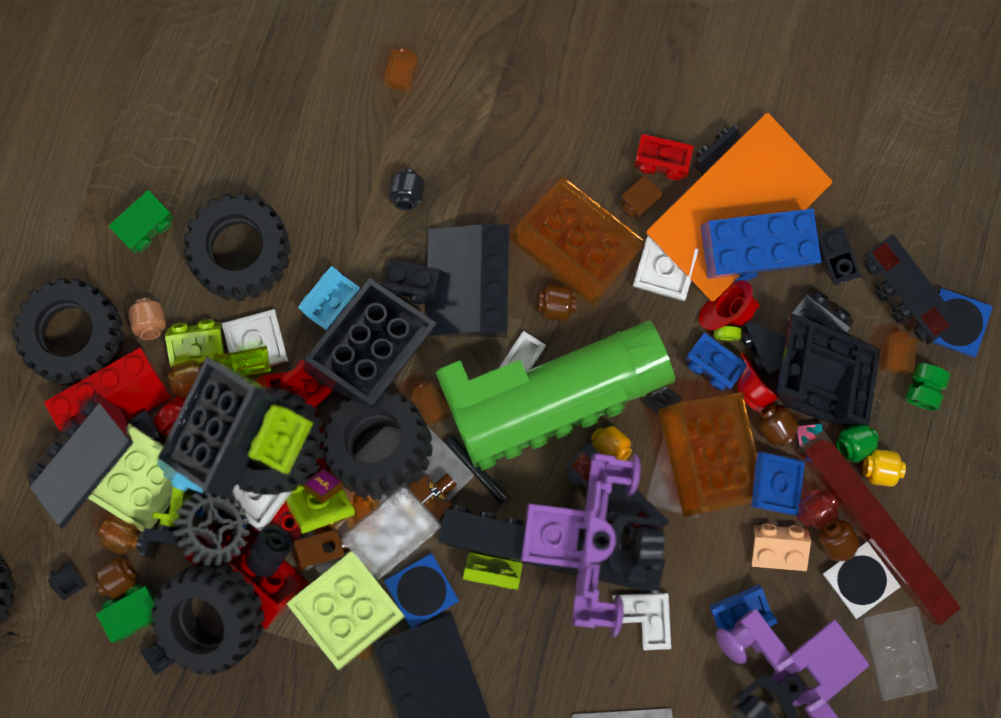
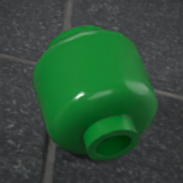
[836,424,879,463]

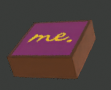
[303,469,343,503]

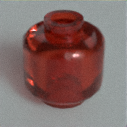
[798,489,840,530]

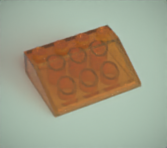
[510,176,646,306]
[658,392,757,518]

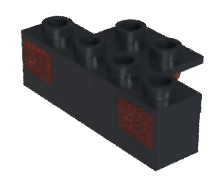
[862,234,960,345]
[565,443,670,543]

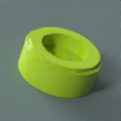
[714,326,741,341]

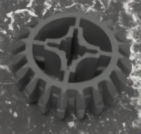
[173,491,250,566]

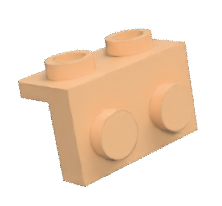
[751,523,811,571]

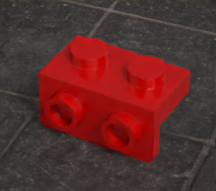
[634,134,694,180]
[279,360,334,407]

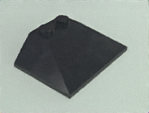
[777,314,881,426]

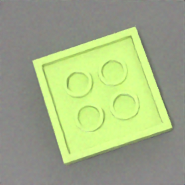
[88,423,174,532]
[287,551,405,670]

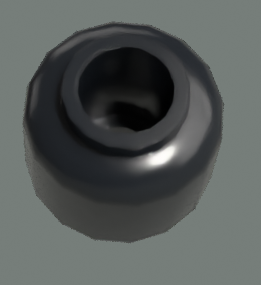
[388,169,425,211]

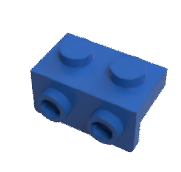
[684,333,747,392]
[709,584,777,632]

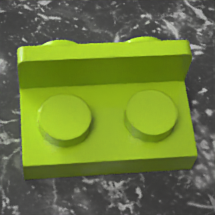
[165,319,225,367]
[463,553,522,590]

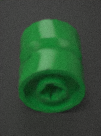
[905,363,951,411]

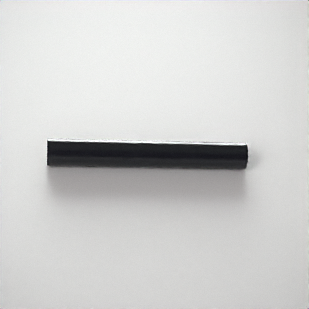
[445,437,509,504]

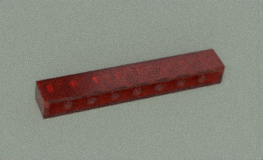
[796,430,962,625]

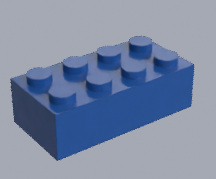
[700,209,821,279]

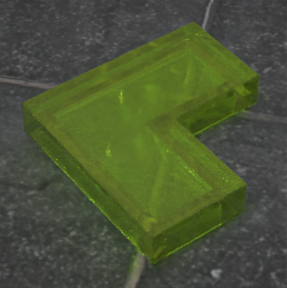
[213,346,271,376]

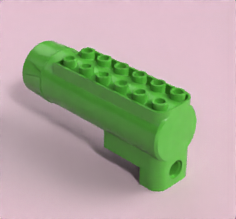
[436,320,675,471]

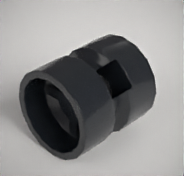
[245,525,293,577]

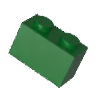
[108,190,175,254]
[96,584,156,643]

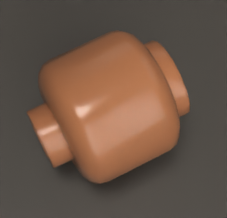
[128,298,166,340]

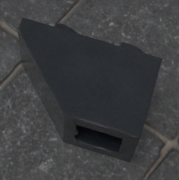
[817,226,861,286]
[741,322,786,377]

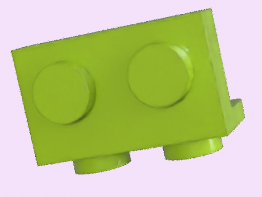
[249,405,313,474]
[152,487,196,528]

